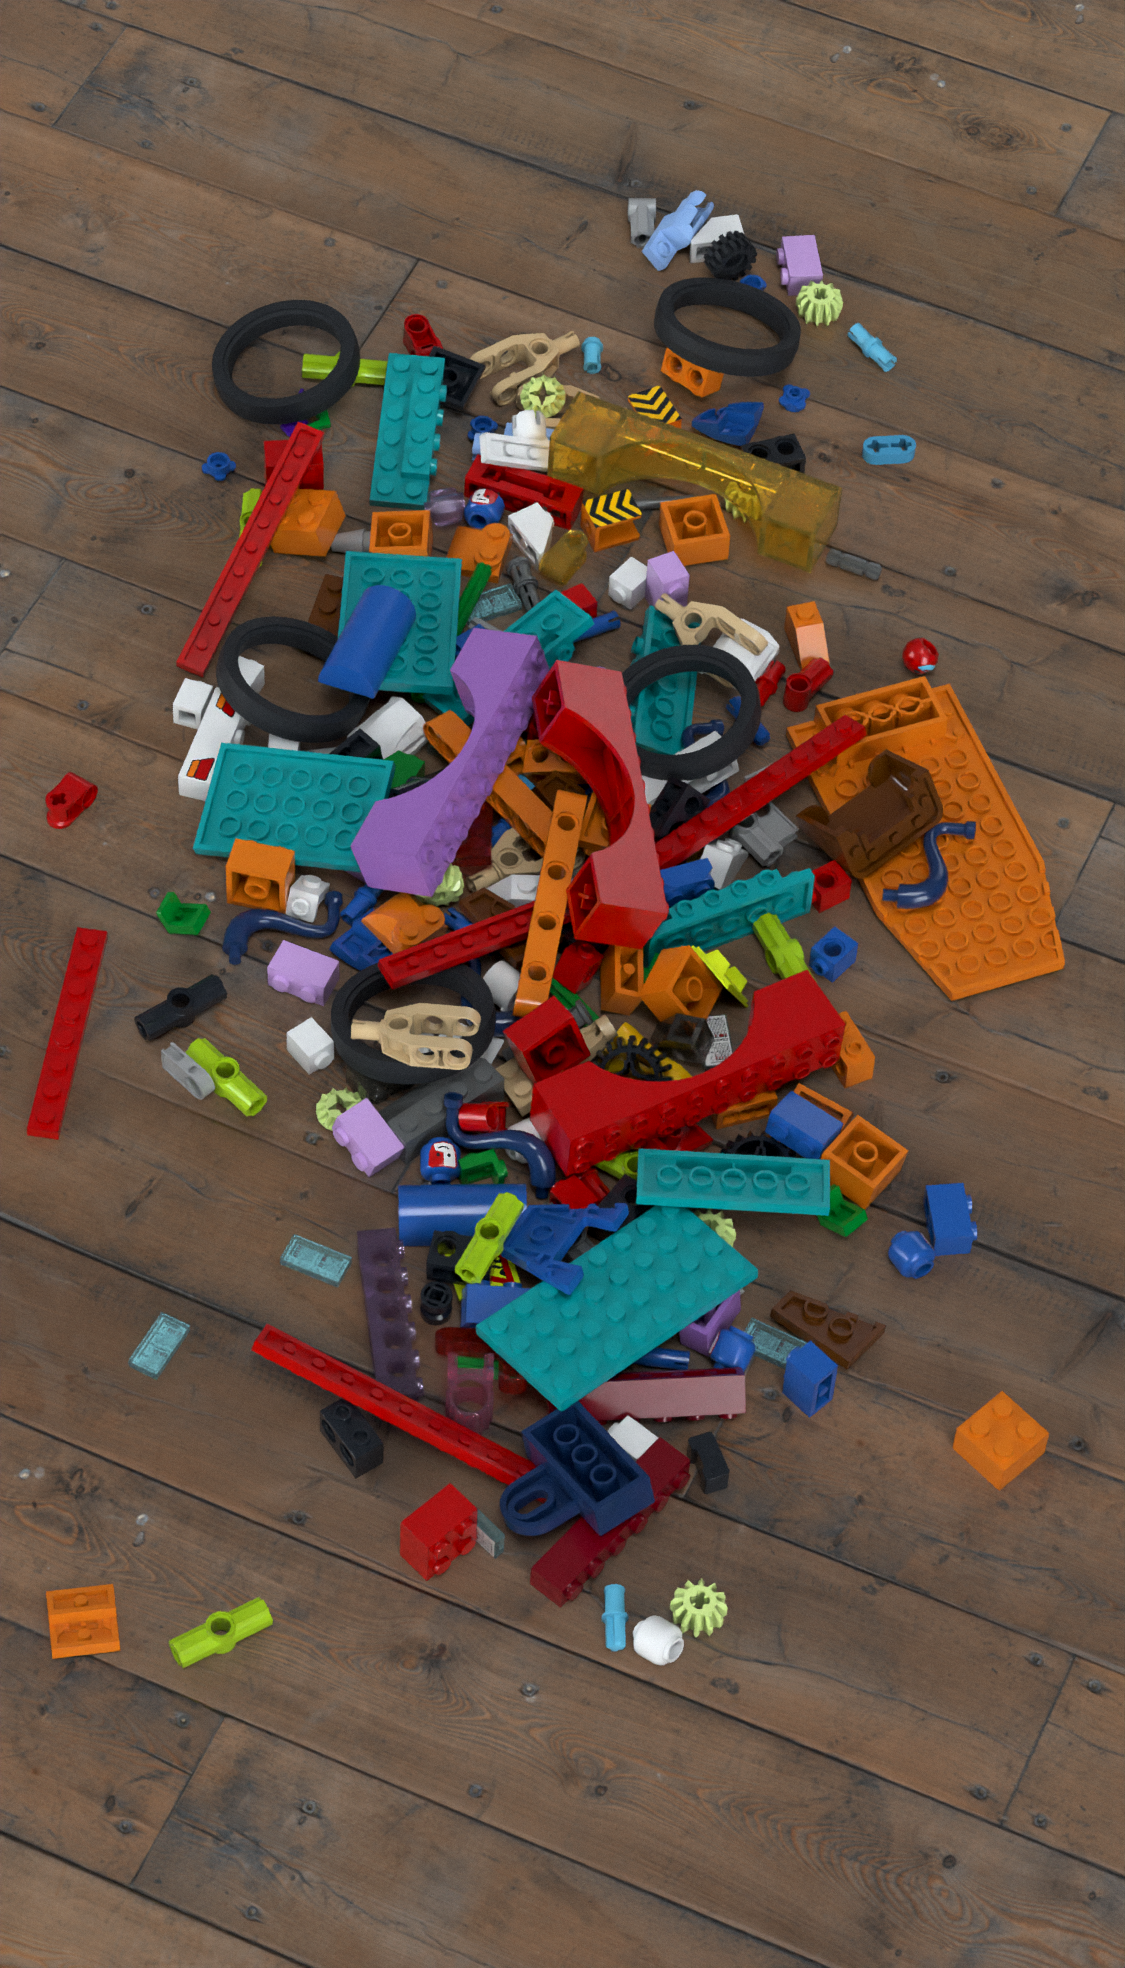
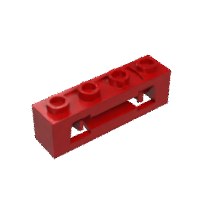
[464,454,584,530]

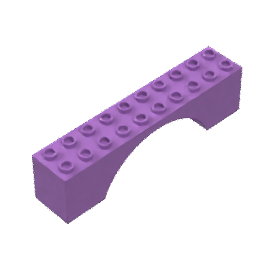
[351,628,549,897]

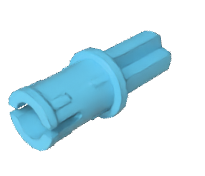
[602,1584,628,1652]

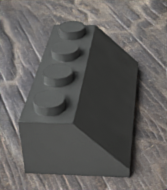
[378,1058,505,1164]

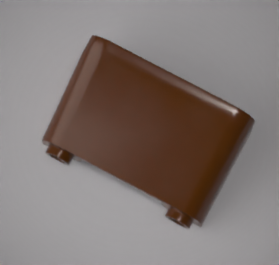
[795,749,943,879]

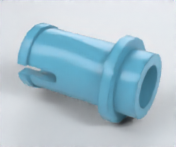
[581,337,603,374]

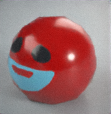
[902,637,939,674]

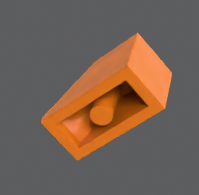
[784,601,830,670]

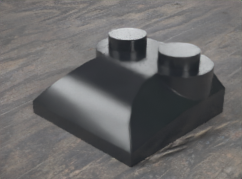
[428,346,486,411]

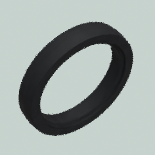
[654,277,801,377]
[212,300,360,424]
[216,616,370,743]
[622,645,761,781]
[331,963,496,1084]

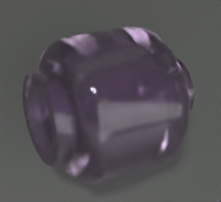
[423,487,466,527]

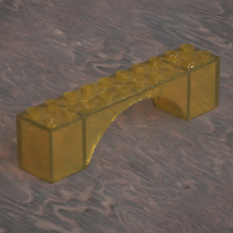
[547,391,842,573]

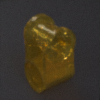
[538,530,588,585]

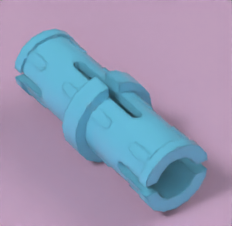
[847,323,897,372]

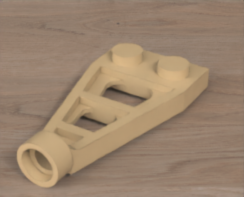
[496,1014,618,1117]

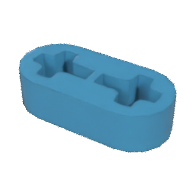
[862,435,916,465]

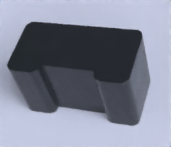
[686,1432,730,1494]

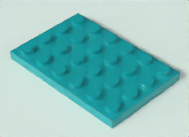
[338,551,462,695]
[193,742,396,872]

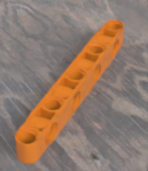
[512,789,587,1017]

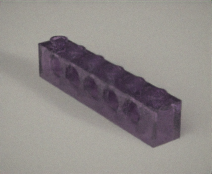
[357,1228,424,1402]

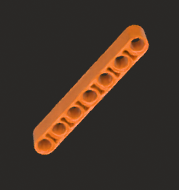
[423,710,552,857]

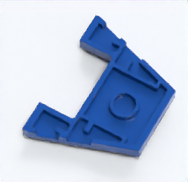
[501,1203,629,1295]

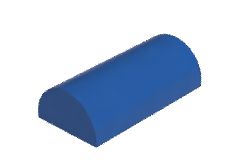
[318,585,416,699]
[398,1183,527,1246]

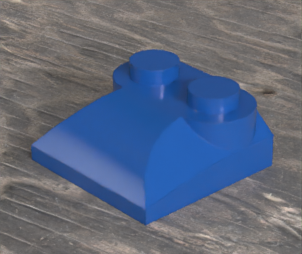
[660,858,715,907]

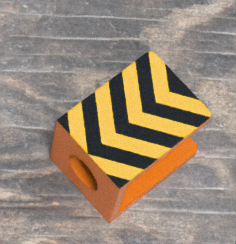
[627,386,682,455]
[580,489,642,552]

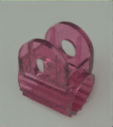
[445,1351,494,1435]

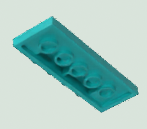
[369,353,447,510]
[423,589,594,726]
[629,605,701,755]
[643,868,815,968]
[636,1148,830,1216]

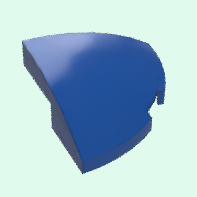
[692,402,764,446]
[329,908,393,971]

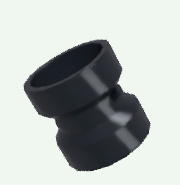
[420,1281,453,1326]

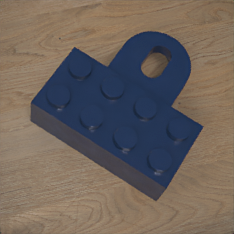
[500,1401,655,1536]

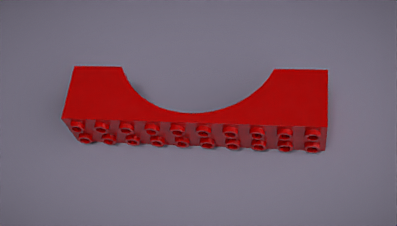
[532,660,669,949]
[530,970,846,1177]

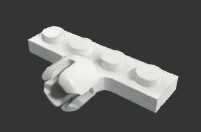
[479,410,583,476]

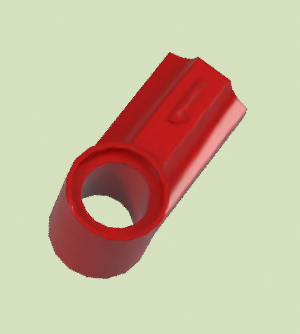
[783,657,834,712]

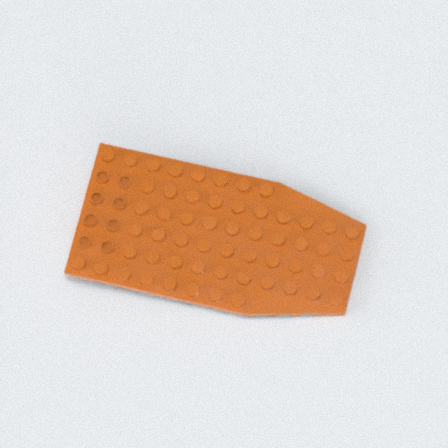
[786,676,1065,1001]

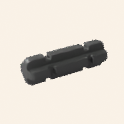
[826,549,882,580]

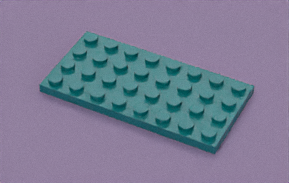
[476,1205,758,1412]

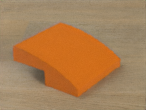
[46,1584,120,1659]

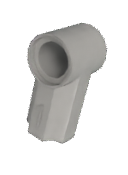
[628,198,656,248]
[729,812,784,867]

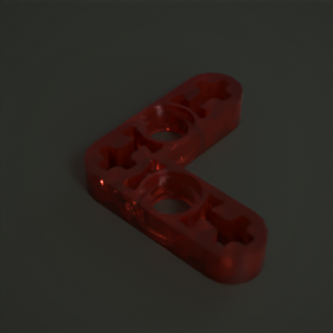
[435,1327,528,1395]

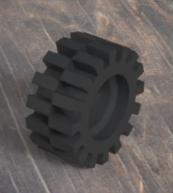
[704,231,757,281]

